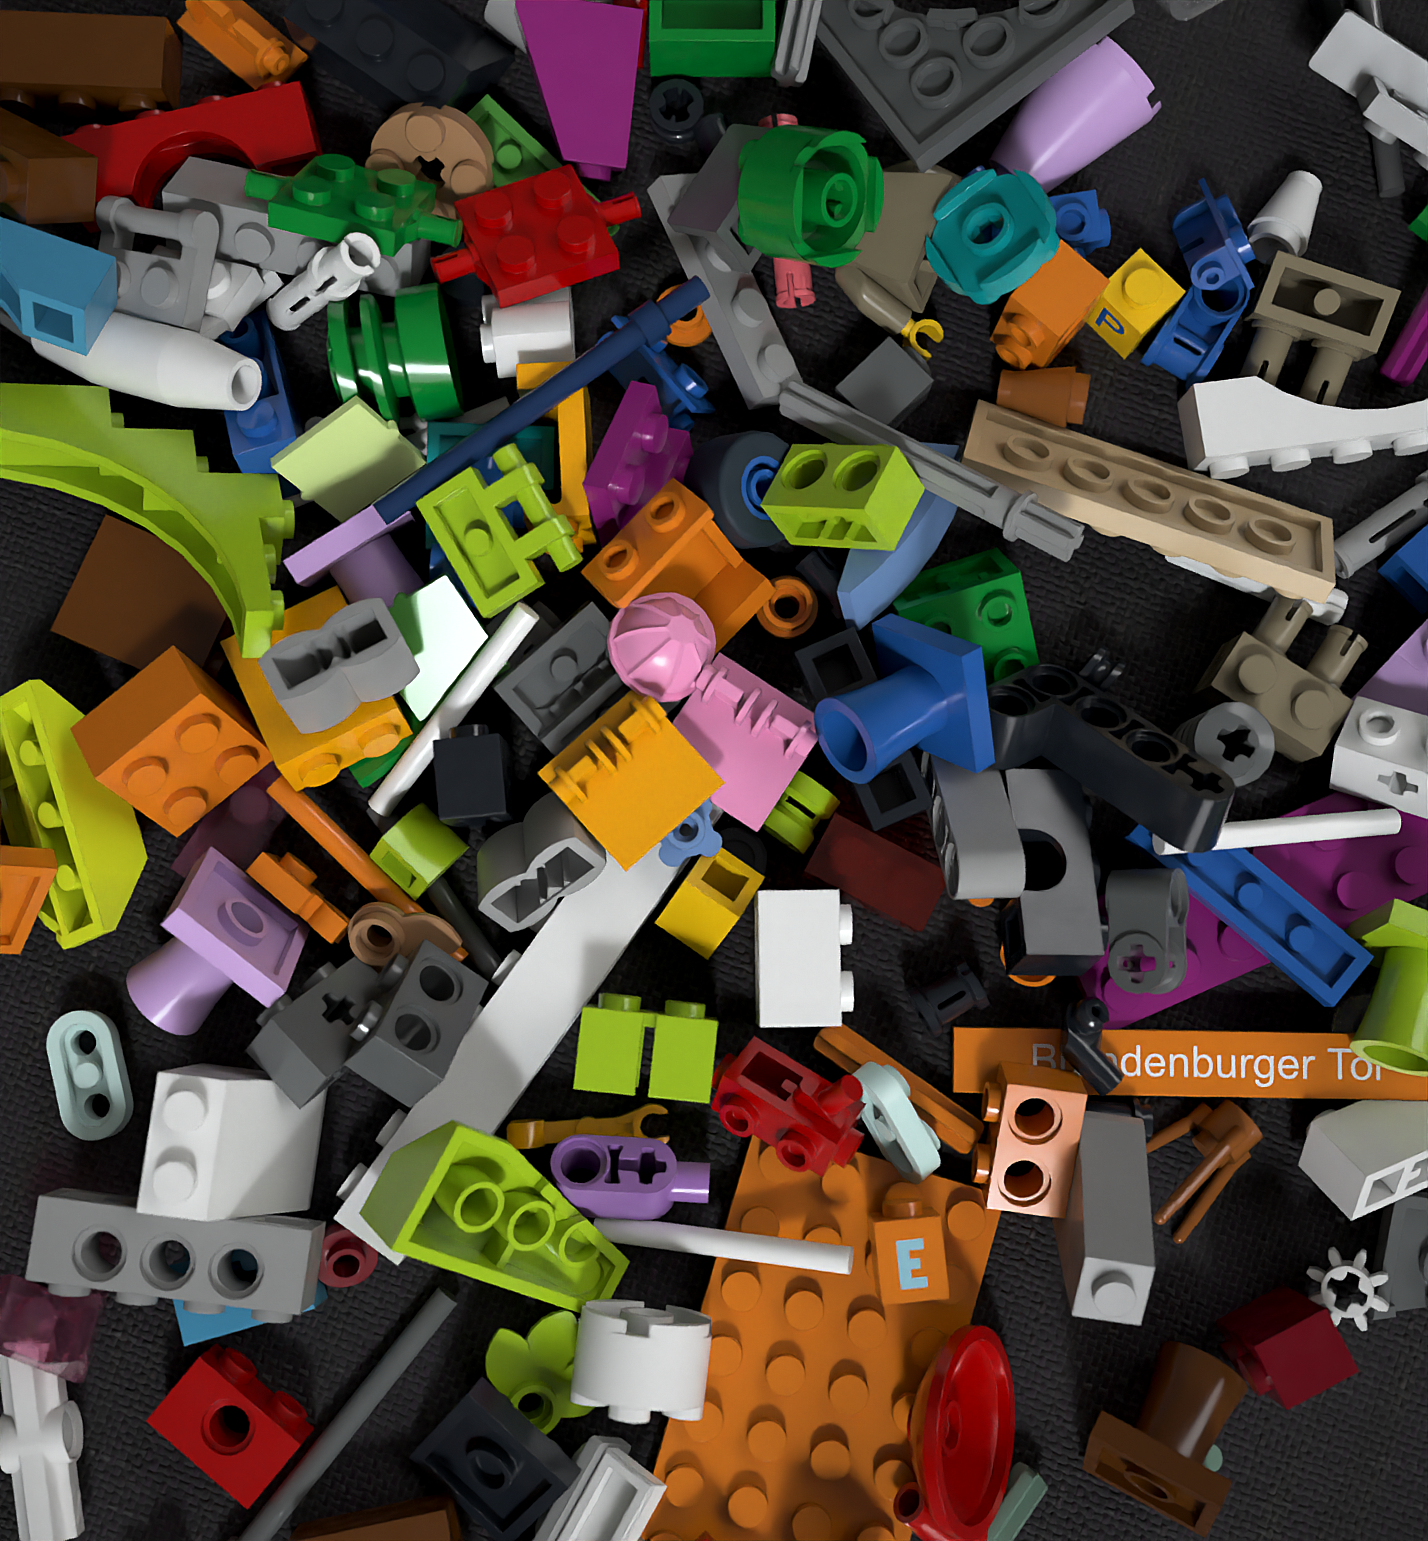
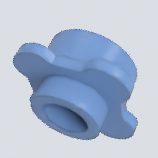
[658,798,722,867]

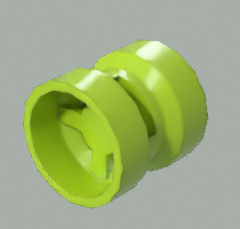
[761,770,840,855]

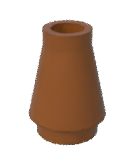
[996,366,1091,429]

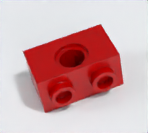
[146,1343,315,1510]

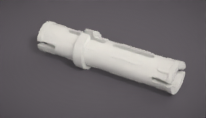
[266,232,381,331]

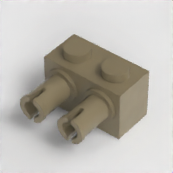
[1236,250,1401,407]
[1190,592,1368,764]

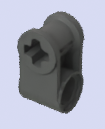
[1105,868,1189,994]

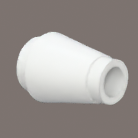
[1248,171,1322,264]

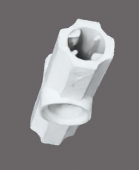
[0,1329,85,1541]

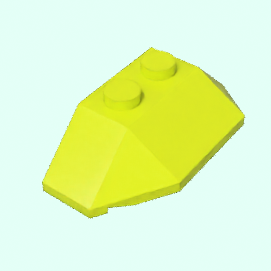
[0,679,148,950]

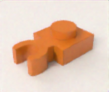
[245,852,351,944]

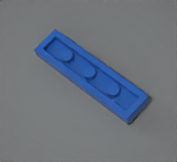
[1123,822,1374,1007]

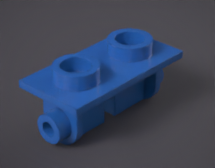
[1171,178,1256,290]
[596,315,716,432]

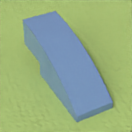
[837,442,961,631]

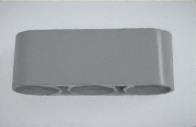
[920,751,1026,900]

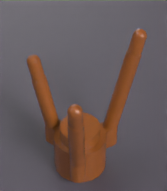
[1146,1099,1263,1244]

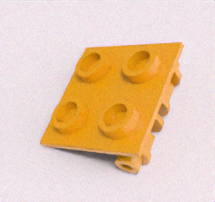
[537,690,725,872]

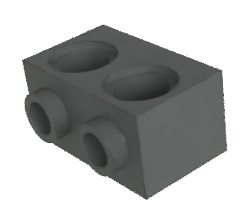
[344,939,489,1108]

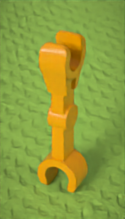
[506,1103,670,1149]

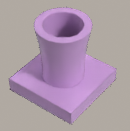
[283,505,425,607]
[126,846,311,1035]

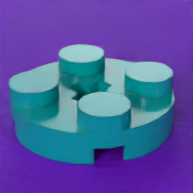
[925,169,1060,305]

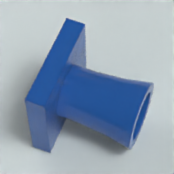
[814,613,995,784]

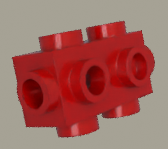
[711,1036,866,1178]

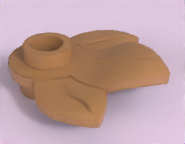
[348,902,463,974]

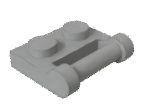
[95,195,219,332]

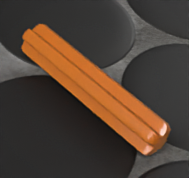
[812,1023,985,1154]

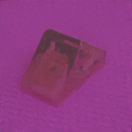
[0,1274,103,1383]

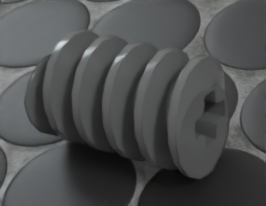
[1170,702,1275,788]

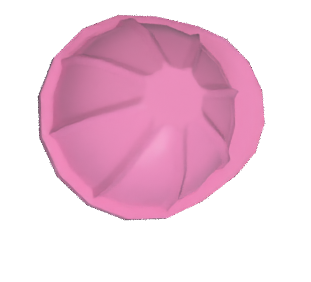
[607,593,717,702]

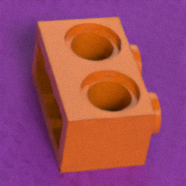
[990,239,1111,371]
[971,1061,1088,1219]

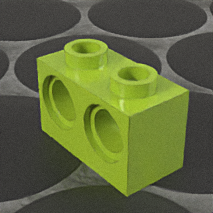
[760,443,925,551]

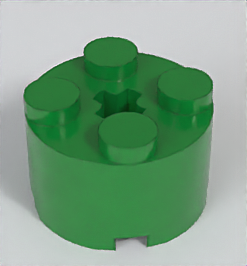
[738,124,884,268]

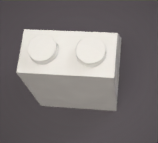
[136,1063,328,1221]

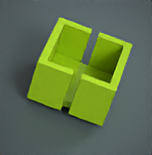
[573,993,718,1103]

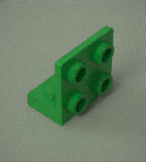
[886,547,1039,686]

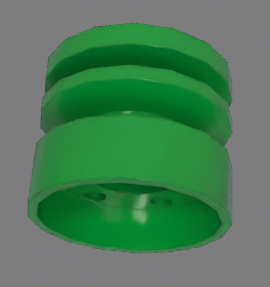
[326,282,464,427]

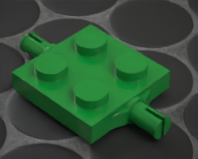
[244,154,463,257]

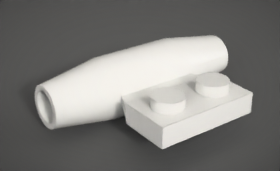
[31,245,265,411]

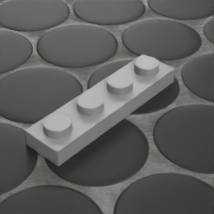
[647,173,803,410]

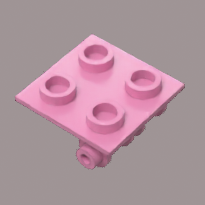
[672,652,820,832]

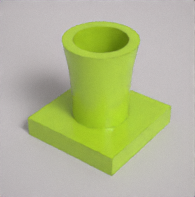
[1343,898,1428,1077]

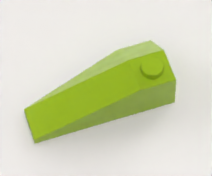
[359,1119,630,1313]

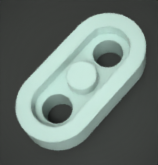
[46,1010,133,1141]
[852,1062,940,1184]

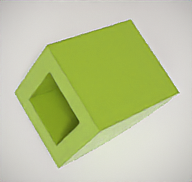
[369,802,469,901]

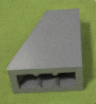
[1052,1111,1155,1325]

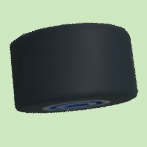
[683,430,790,550]

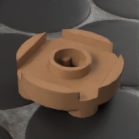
[365,102,495,219]

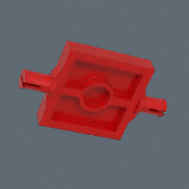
[430,164,641,309]

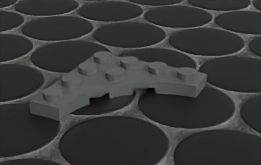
[815,0,1135,173]

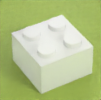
[754,890,854,1027]

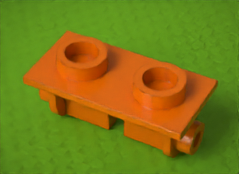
[176,0,308,91]

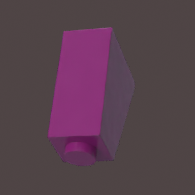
[514,0,643,182]

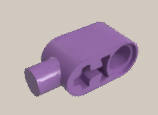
[550,1134,710,1221]

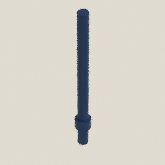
[371,275,710,525]

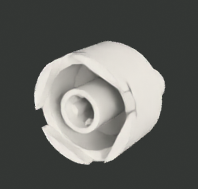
[570,1299,712,1423]

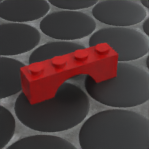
[60,81,323,233]

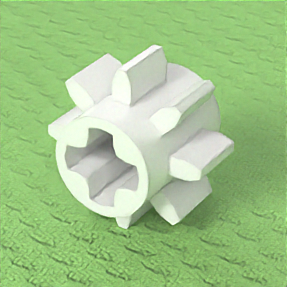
[1307,1247,1389,1331]

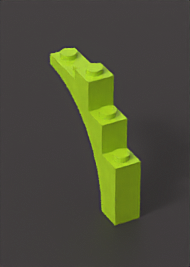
[0,383,295,658]

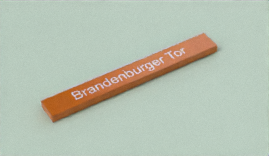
[952,1026,1428,1100]

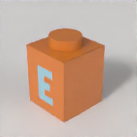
[867,1198,950,1306]

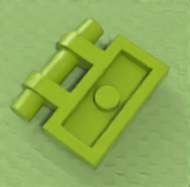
[415,443,583,618]

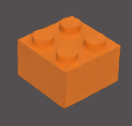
[70,645,273,837]

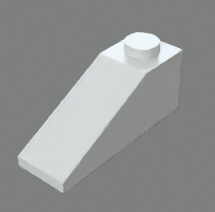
[1298,1100,1428,1221]

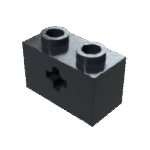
[432,724,519,830]

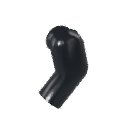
[1060,996,1125,1097]

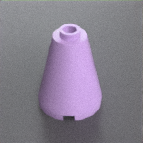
[989,36,1161,194]

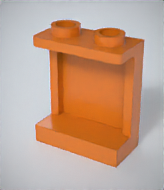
[581,477,777,656]

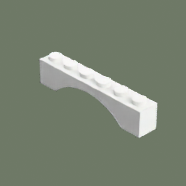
[1177,376,1428,480]

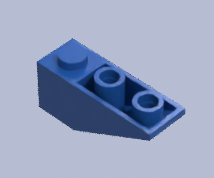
[215,309,305,499]

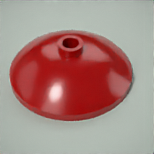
[907,1325,1015,1541]

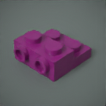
[582,380,694,548]

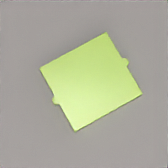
[270,395,426,523]

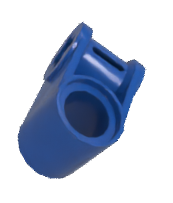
[1140,274,1250,391]

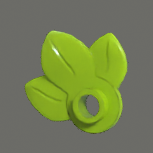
[485,1309,595,1435]

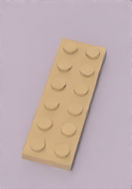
[959,399,1336,604]

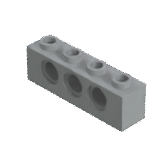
[25,1188,326,1323]

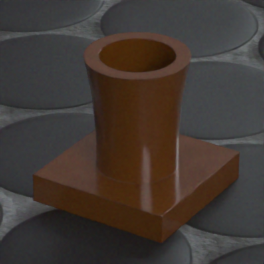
[1082,1341,1248,1538]

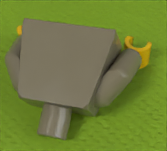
[834,160,963,361]

